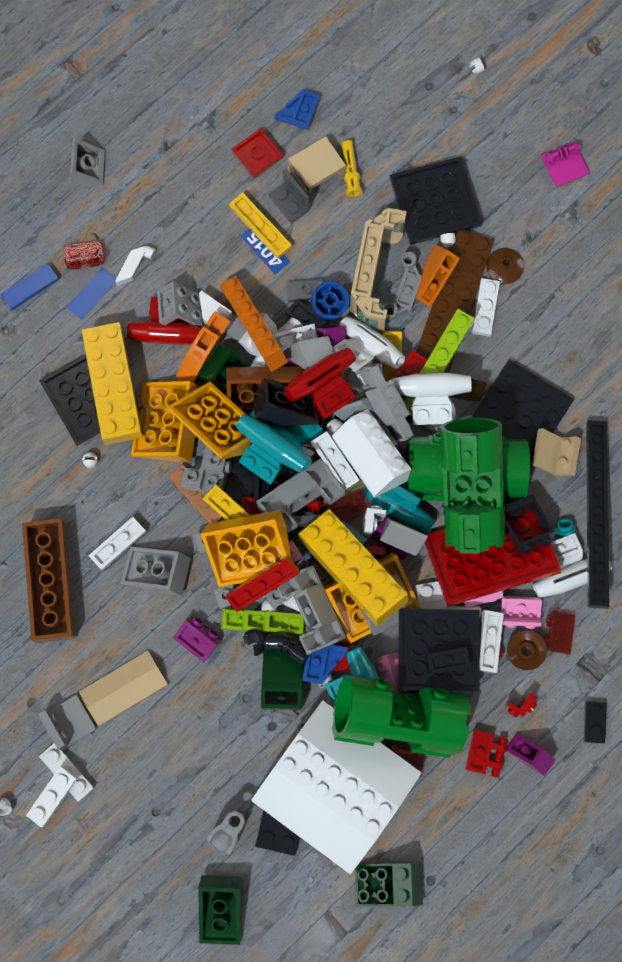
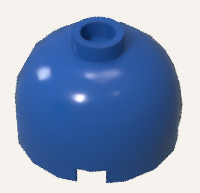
[311,281,350,320]

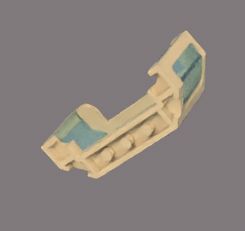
[350,208,407,333]

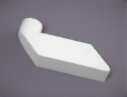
[115,246,156,286]

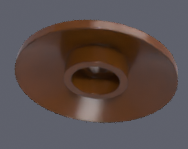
[486,248,524,284]
[507,630,547,670]

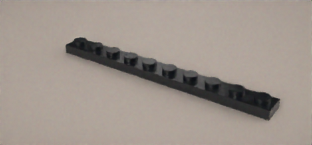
[586,420,609,609]

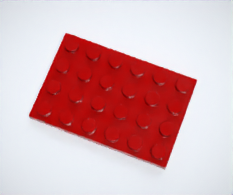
[424,511,561,607]

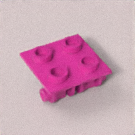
[541,142,590,187]

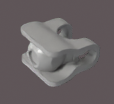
[206,811,246,855]

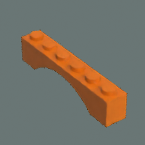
[220,275,288,372]

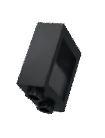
[504,494,555,556]

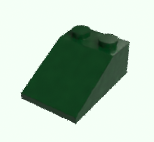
[198,875,243,945]

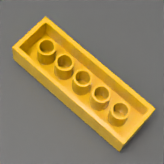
[82,322,143,445]
[299,509,408,627]

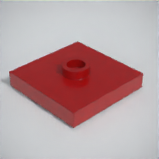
[231,128,283,178]

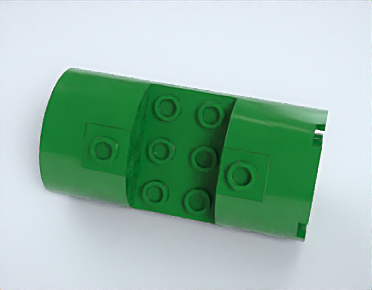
[440,418,505,554]
[405,433,530,503]
[332,675,471,758]

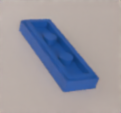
[1,263,59,310]

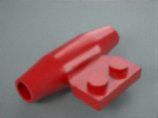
[127,297,202,345]
[284,348,356,419]

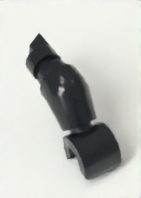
[243,629,310,665]

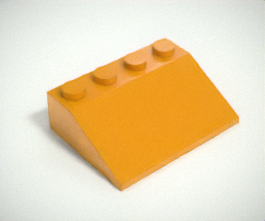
[131,381,200,462]
[167,382,252,459]
[201,510,291,587]
[323,553,421,643]

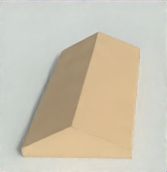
[79,651,168,726]

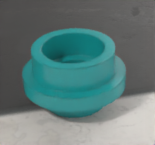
[556,519,576,536]

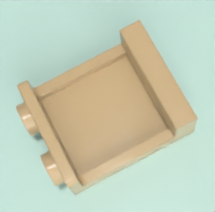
[287,136,346,194]

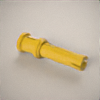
[341,140,363,197]

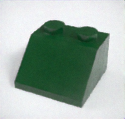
[198,345,250,397]

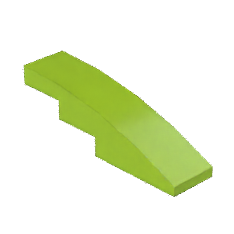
[221,609,304,635]

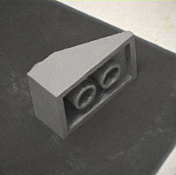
[121,547,191,596]

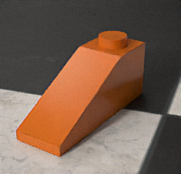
[416,245,460,308]

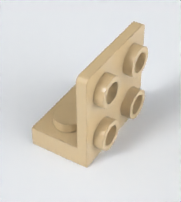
[532,428,581,477]

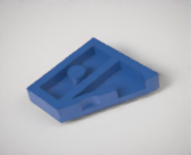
[274,89,320,130]
[302,645,348,685]

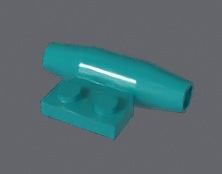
[249,410,323,472]
[236,414,310,485]
[361,485,436,534]
[325,646,379,705]

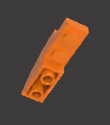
[175,311,231,383]

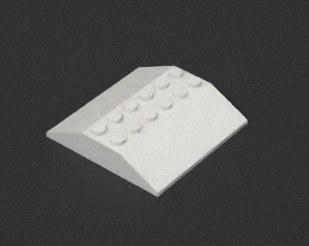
[251,700,422,874]

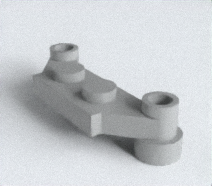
[382,252,421,321]

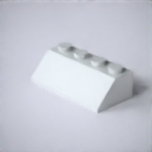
[332,409,411,498]

